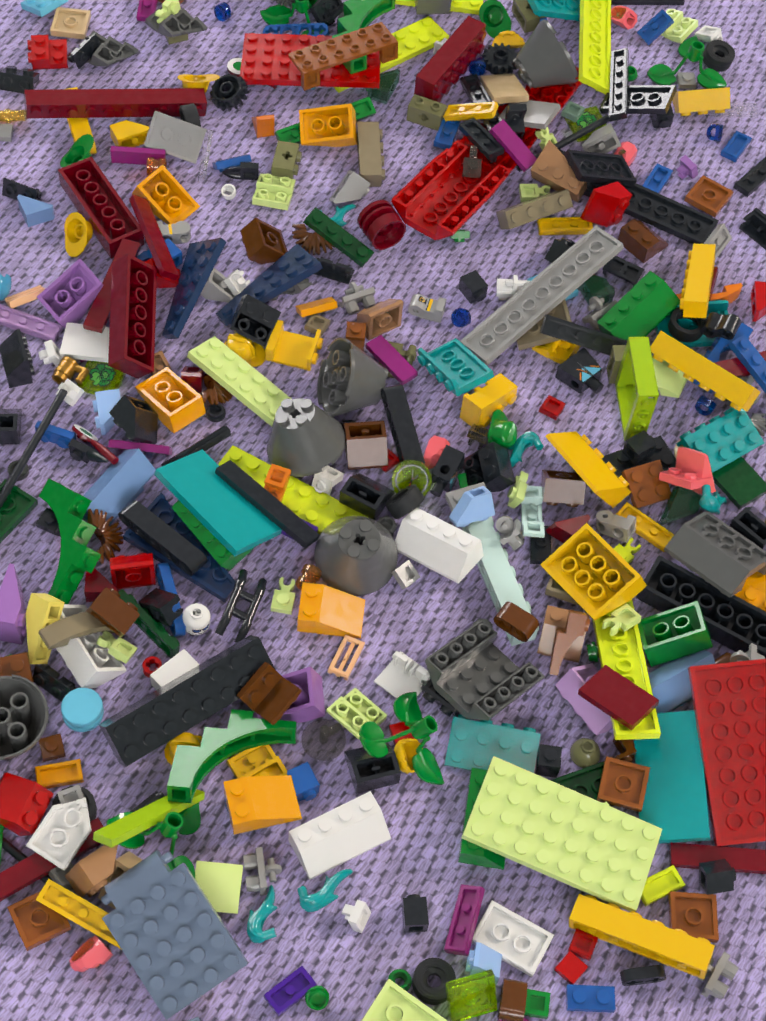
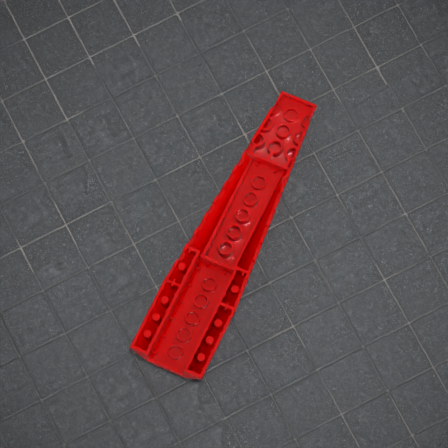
[391,66,583,240]

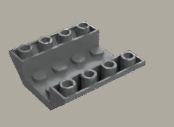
[664,511,766,597]
[425,619,545,721]

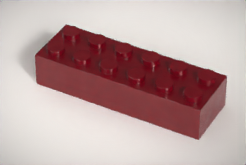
[414,16,487,102]
[58,157,145,259]
[108,254,157,379]

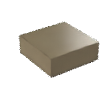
[304,314,330,337]

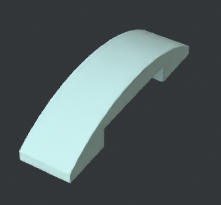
[521,485,545,538]

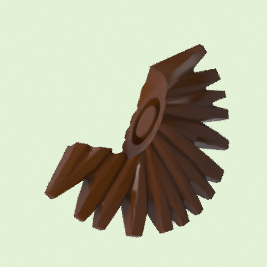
[292,224,335,255]
[201,373,233,405]
[87,509,124,565]

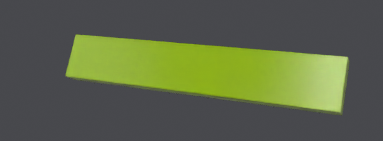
[93,789,205,848]

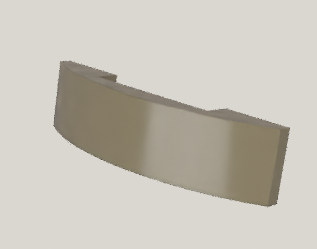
[38,612,114,650]

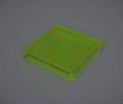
[445,969,497,1021]

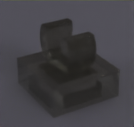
[467,424,489,450]

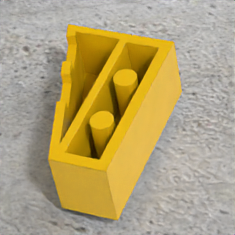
[460,373,518,431]

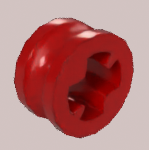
[142,656,162,678]

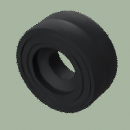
[702,40,735,72]
[386,484,424,519]
[412,958,456,1005]

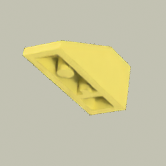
[25,593,65,664]

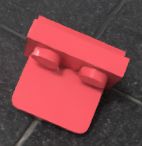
[659,447,716,494]

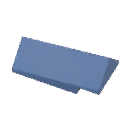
[83,448,156,526]
[648,650,715,713]

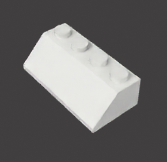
[395,508,484,584]
[56,604,127,688]
[289,791,391,880]

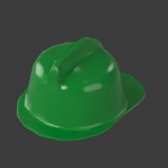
[479,0,512,39]
[60,134,94,168]
[488,410,517,448]

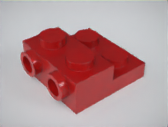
[27,35,68,70]

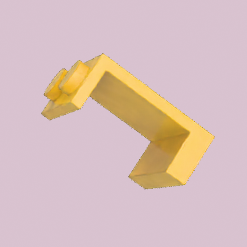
[265,320,324,371]

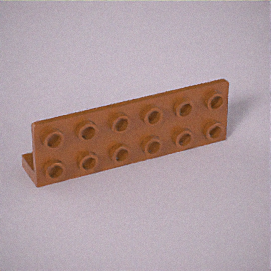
[288,22,398,91]

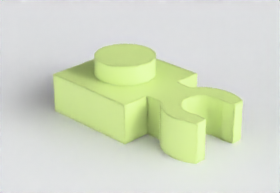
[155,0,181,24]
[535,127,557,150]
[519,184,551,202]
[507,471,529,509]
[271,577,296,615]
[602,604,642,636]
[96,631,138,664]

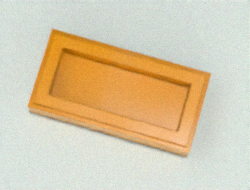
[295,297,338,317]
[35,759,84,789]

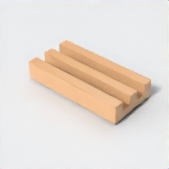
[5,285,45,309]
[327,635,365,680]

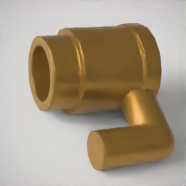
[52,356,89,385]

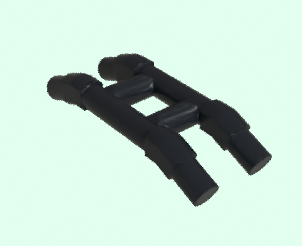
[215,569,267,643]

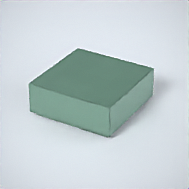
[561,101,585,123]

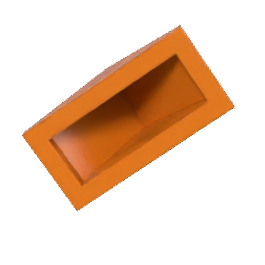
[252,114,275,138]

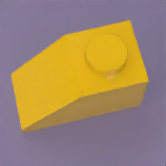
[109,120,149,147]

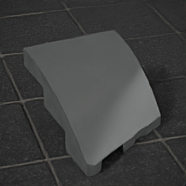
[145,7,208,37]
[87,30,139,67]

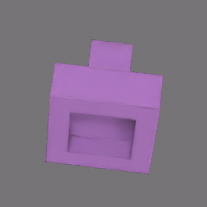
[677,155,698,179]

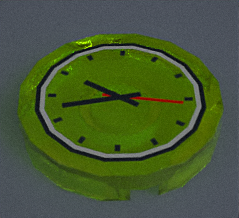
[391,460,432,496]

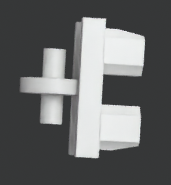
[497,275,530,300]

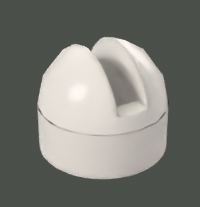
[221,184,236,200]

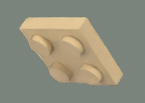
[50,7,91,39]

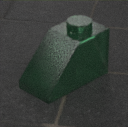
[366,69,400,105]
[578,274,615,305]
[658,486,702,525]

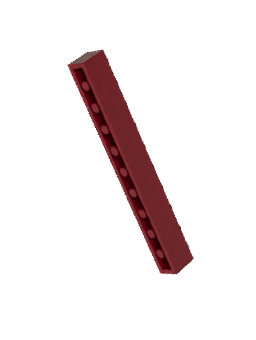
[24,88,207,119]

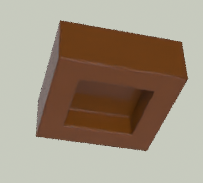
[39,733,66,762]

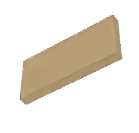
[480,73,529,104]

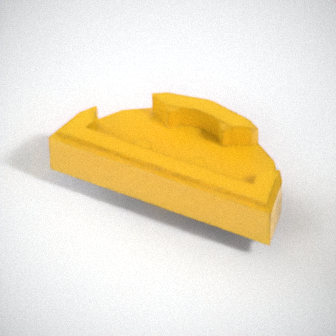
[492,31,525,49]

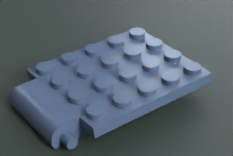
[101,850,249,1020]

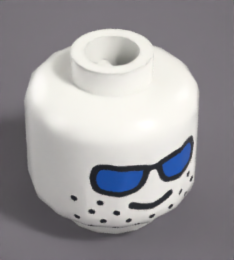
[182,603,211,635]

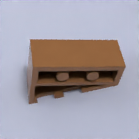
[530,140,587,202]

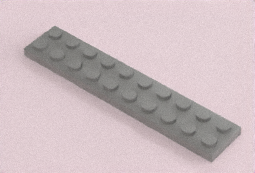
[460,226,624,366]

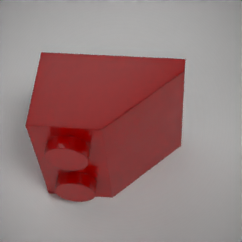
[580,181,632,227]
[110,553,156,590]
[0,772,54,836]

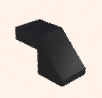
[505,104,527,140]

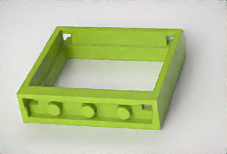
[615,337,659,441]

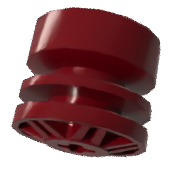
[357,200,406,250]

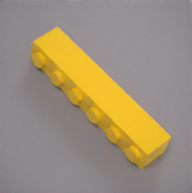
[680,244,716,318]
[650,331,761,412]
[569,894,715,979]

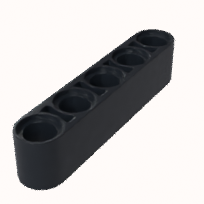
[381,384,427,481]
[118,500,208,576]

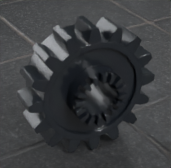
[481,43,518,75]
[210,74,249,111]

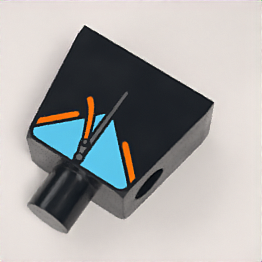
[555,348,604,394]
[430,445,465,497]

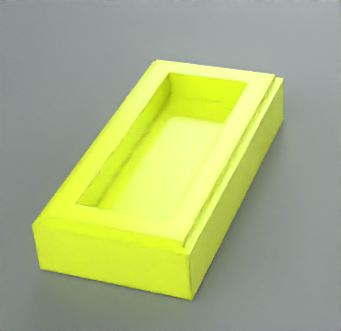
[641,865,686,907]

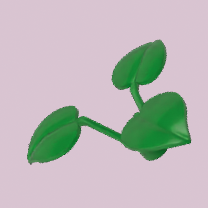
[260,0,324,35]
[647,35,727,89]
[359,692,444,785]
[106,803,201,878]

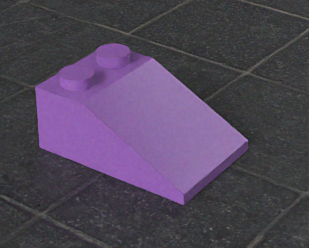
[37,258,103,328]
[0,563,27,645]
[254,666,326,723]

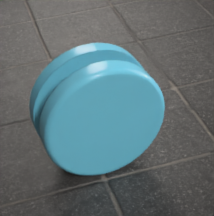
[61,688,104,732]

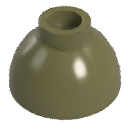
[570,738,601,768]

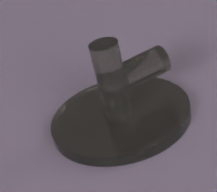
[302,719,346,761]

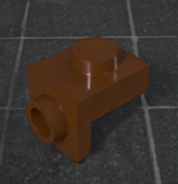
[613,738,637,763]

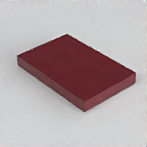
[578,665,659,731]

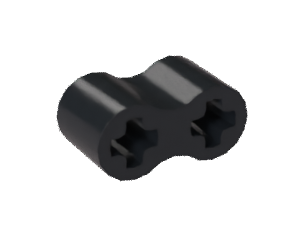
[701,312,742,340]

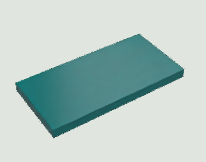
[154,449,282,557]
[634,710,711,844]

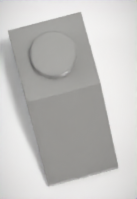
[582,123,621,154]
[329,170,370,204]
[200,268,237,303]

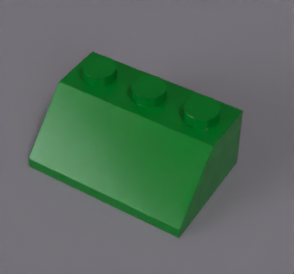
[638,601,713,667]

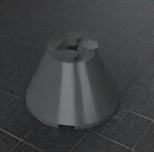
[513,19,579,89]
[317,337,388,417]
[267,398,346,477]
[314,516,398,596]
[0,674,49,761]

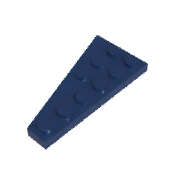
[162,238,226,339]
[216,244,323,326]
[123,492,236,603]

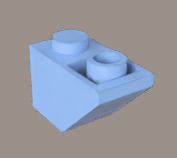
[92,389,121,435]
[449,486,495,527]
[465,942,502,985]

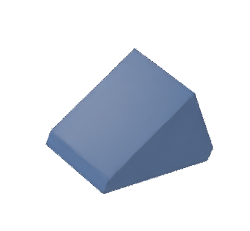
[17,195,55,227]

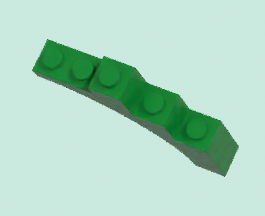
[332,0,395,74]
[39,478,102,604]
[167,709,297,803]

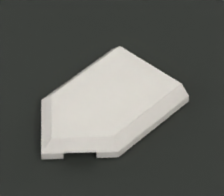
[26,798,92,871]

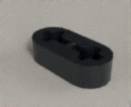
[620,965,666,986]

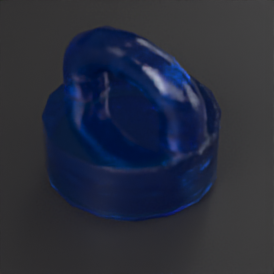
[214,2,231,22]
[469,57,486,76]
[706,124,724,142]
[451,308,471,327]
[695,395,717,416]

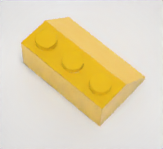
[672,87,731,116]

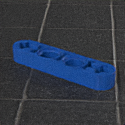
[263,23,330,37]
[155,562,186,637]

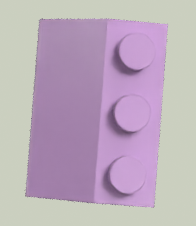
[555,663,613,735]

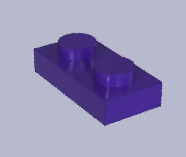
[264,966,317,1017]

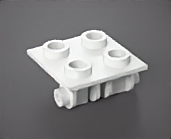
[374,651,431,698]

